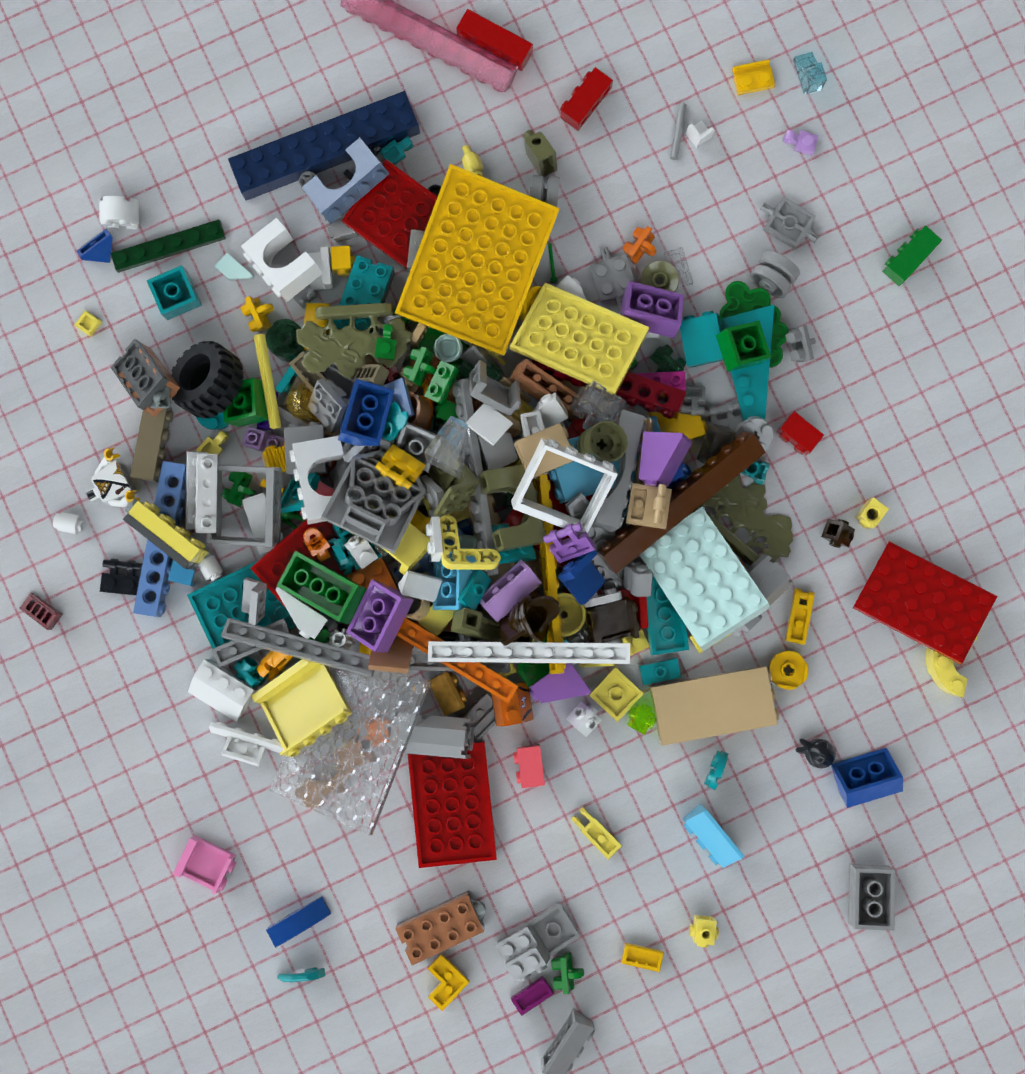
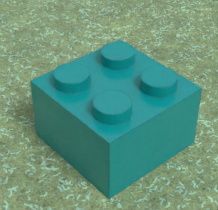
[146,265,202,320]

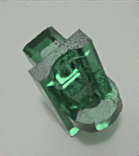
[650,344,686,373]

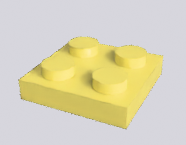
[589,667,644,722]

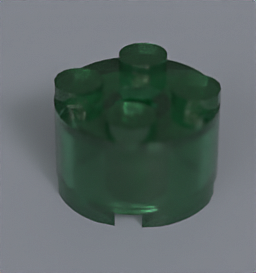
[265,319,306,362]

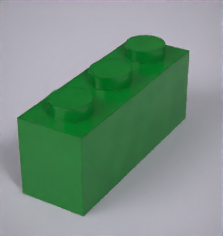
[882,225,942,286]

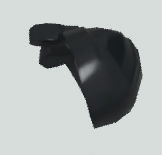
[795,738,836,769]

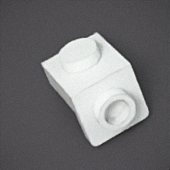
[344,535,378,569]

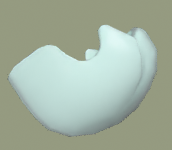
[433,334,463,363]

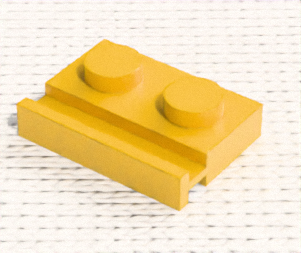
[732,59,775,96]

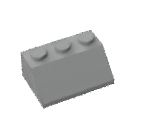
[541,1009,595,1074]

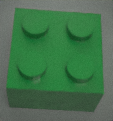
[716,320,771,372]
[224,378,268,427]

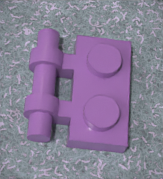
[543,522,595,563]

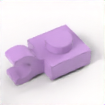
[783,130,818,156]

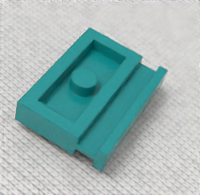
[275,366,297,394]

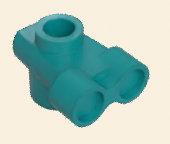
[741,460,770,485]
[234,657,266,688]

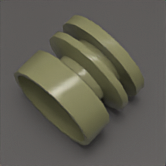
[576,421,628,463]

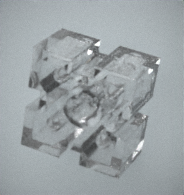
[569,381,626,430]

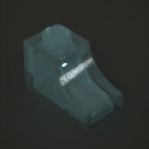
[793,52,827,95]

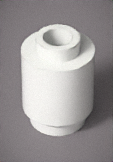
[53,512,85,534]
[198,552,223,582]

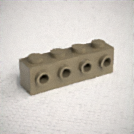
[130,407,174,483]

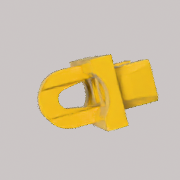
[240,296,274,332]

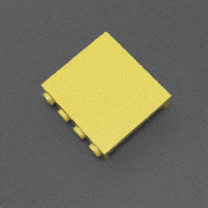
[251,659,352,757]

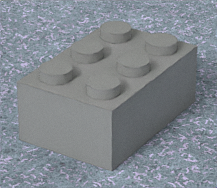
[848,864,896,931]

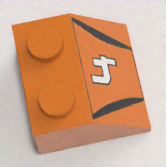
[491,682,534,727]

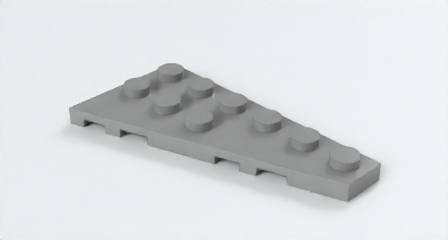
[565,492,638,594]

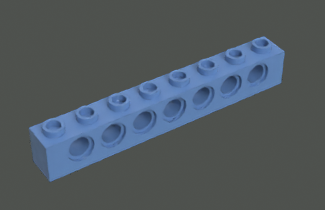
[133,461,186,617]

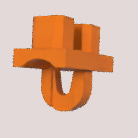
[623,226,657,265]
[303,527,331,562]

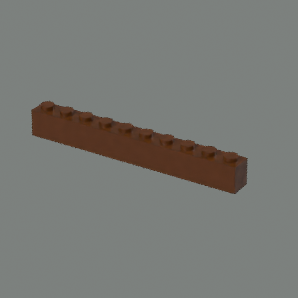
[597,431,766,574]

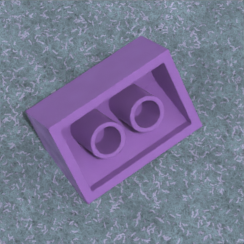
[346,579,414,652]

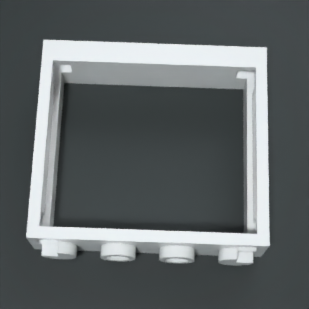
[511,438,618,534]

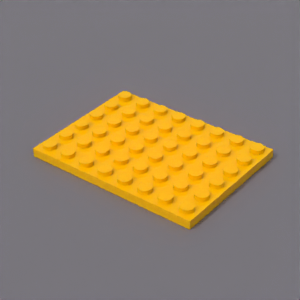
[395,164,560,356]

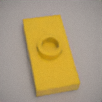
[621,942,664,972]

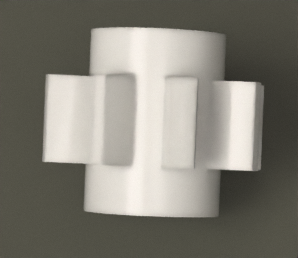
[329,628,355,650]

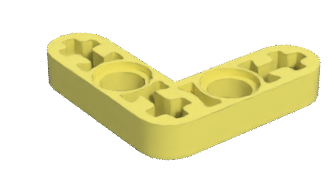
[440,515,501,570]

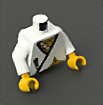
[86,447,140,507]

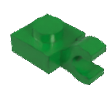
[374,324,397,361]

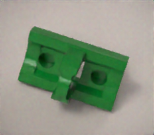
[403,347,436,386]
[222,471,256,507]
[551,953,584,994]

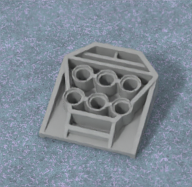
[321,450,425,554]

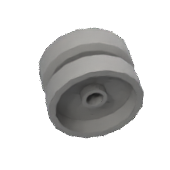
[529,175,560,207]
[750,251,800,298]

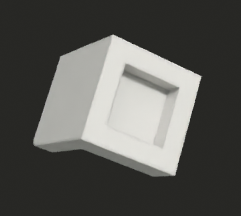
[686,120,715,149]

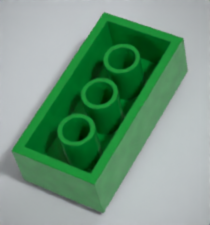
[277,551,367,625]

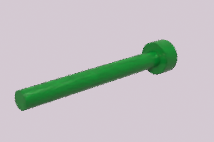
[548,243,558,283]

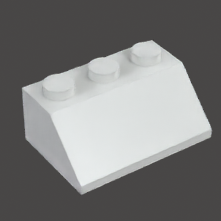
[188,659,258,722]

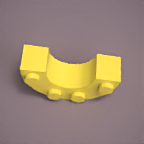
[925,635,978,698]

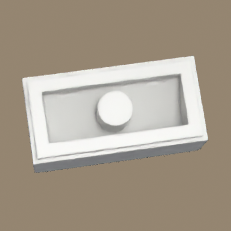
[398,570,442,602]

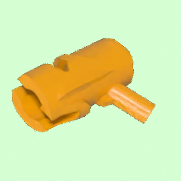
[257,651,293,681]

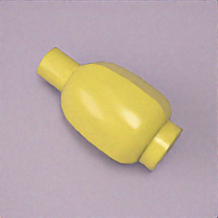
[462,145,483,176]

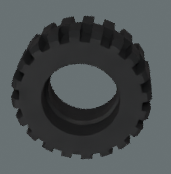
[171,341,244,418]

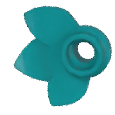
[382,402,408,441]

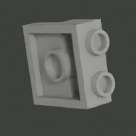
[496,924,550,982]

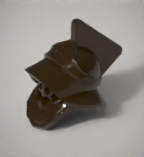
[500,593,560,646]

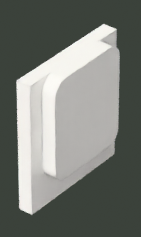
[465,403,513,446]

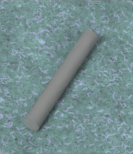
[670,103,687,160]

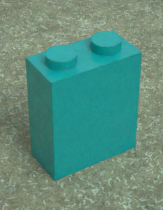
[680,311,724,368]

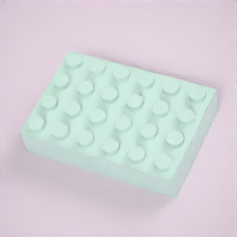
[640,507,771,651]

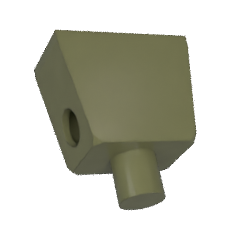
[523,130,557,177]

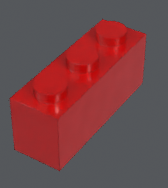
[560,67,613,131]

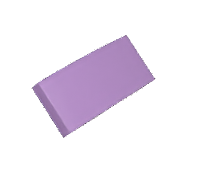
[242,427,285,452]

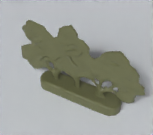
[296,303,413,380]
[701,475,793,566]

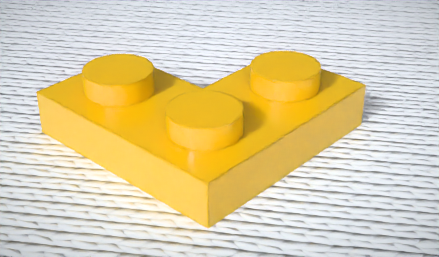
[428,953,470,1011]

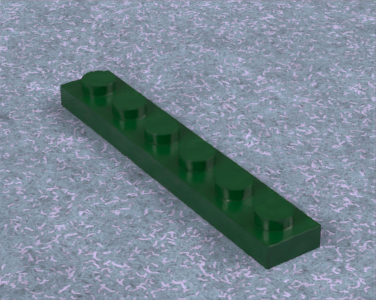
[111,219,226,273]

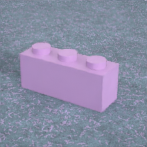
[479,560,542,622]

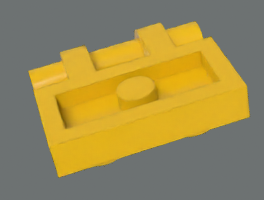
[375,444,426,490]

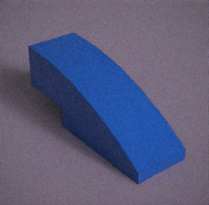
[266,896,331,948]

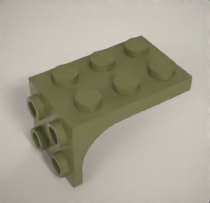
[427,437,480,516]

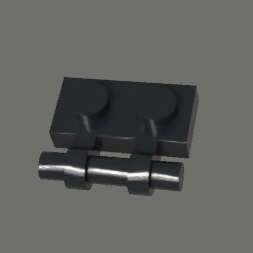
[100,558,143,595]

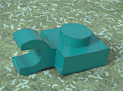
[380,136,414,165]

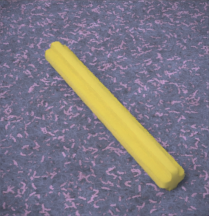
[254,334,281,429]

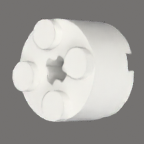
[99,196,139,230]

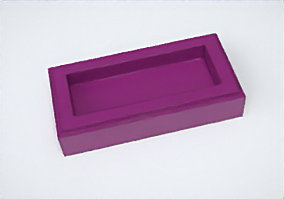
[511,976,554,1016]

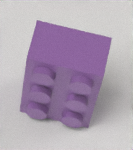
[620,281,684,338]

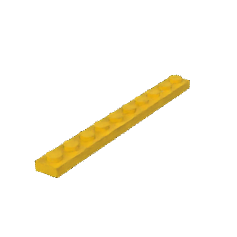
[534,474,566,674]

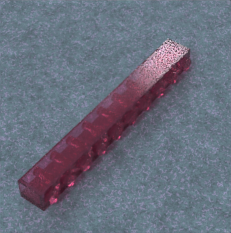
[340,0,518,93]

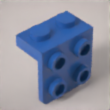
[557,550,605,605]

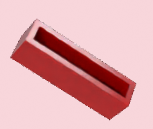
[456,9,533,71]

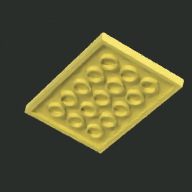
[510,283,649,396]

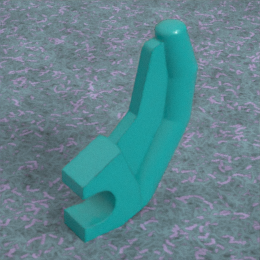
[277,967,326,983]

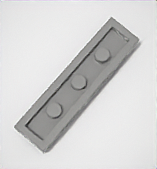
[212,619,291,668]

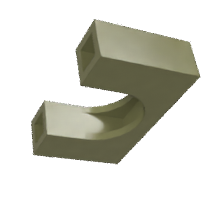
[478,465,546,552]

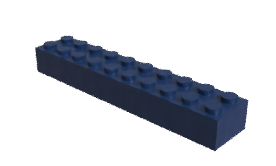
[228,91,420,201]

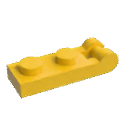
[785,588,815,645]

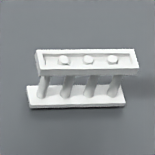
[185,452,217,533]

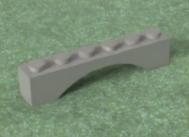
[592,410,646,532]

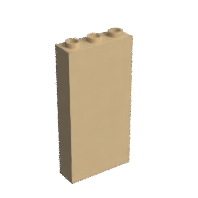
[650,666,779,746]

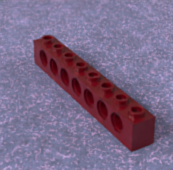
[532,360,686,419]

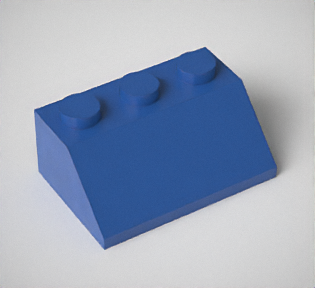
[338,379,394,446]
[831,748,903,808]

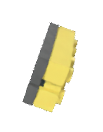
[123,498,209,570]

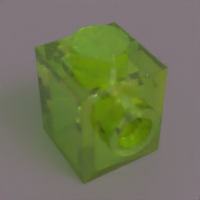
[626,703,656,735]

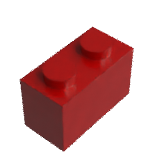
[776,411,824,455]

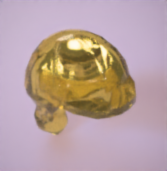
[286,382,322,425]

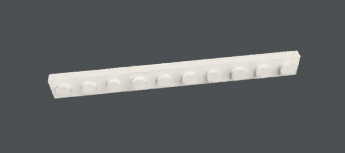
[428,641,630,664]

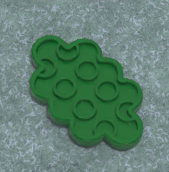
[719,281,789,368]

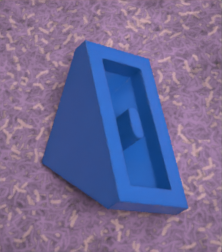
[77,228,113,263]

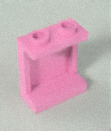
[172,835,236,894]

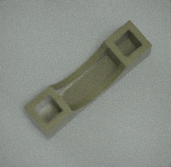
[451,608,533,642]

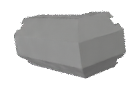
[732,554,793,637]
[389,712,475,759]

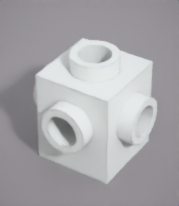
[566,702,601,737]

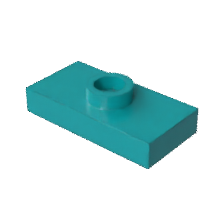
[457,570,492,610]
[639,658,681,685]

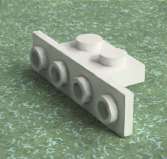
[209,722,283,766]

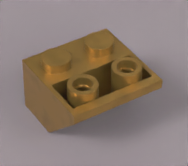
[428,671,468,716]

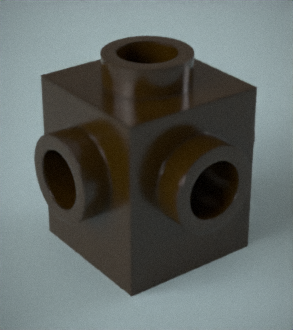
[821,519,855,548]

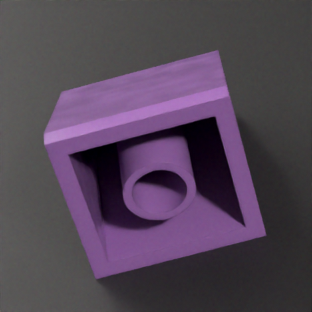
[639,431,692,487]
[529,663,591,703]

